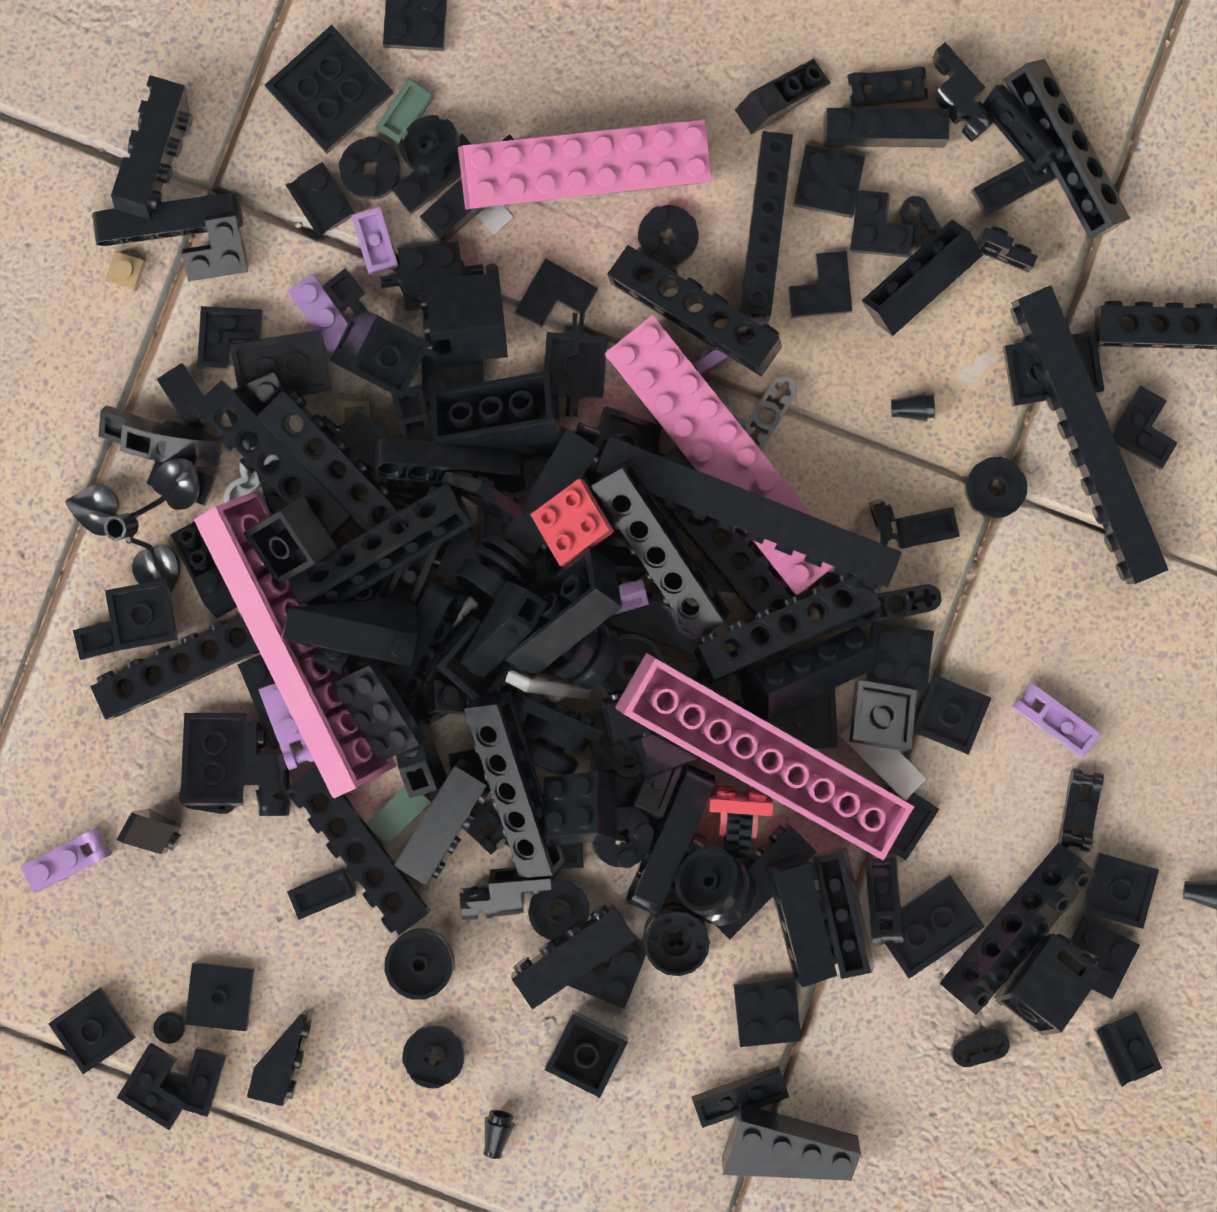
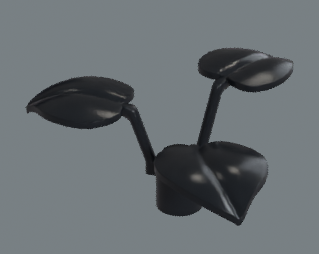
[65,458,200,594]

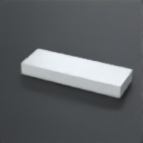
[505,670,591,699]
[839,724,926,801]

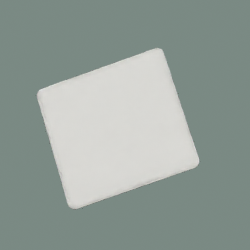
[477,205,513,235]

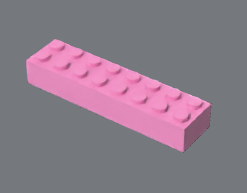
[458,120,712,210]

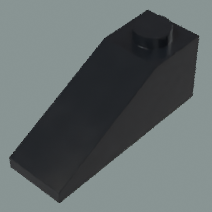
[116,808,181,854]

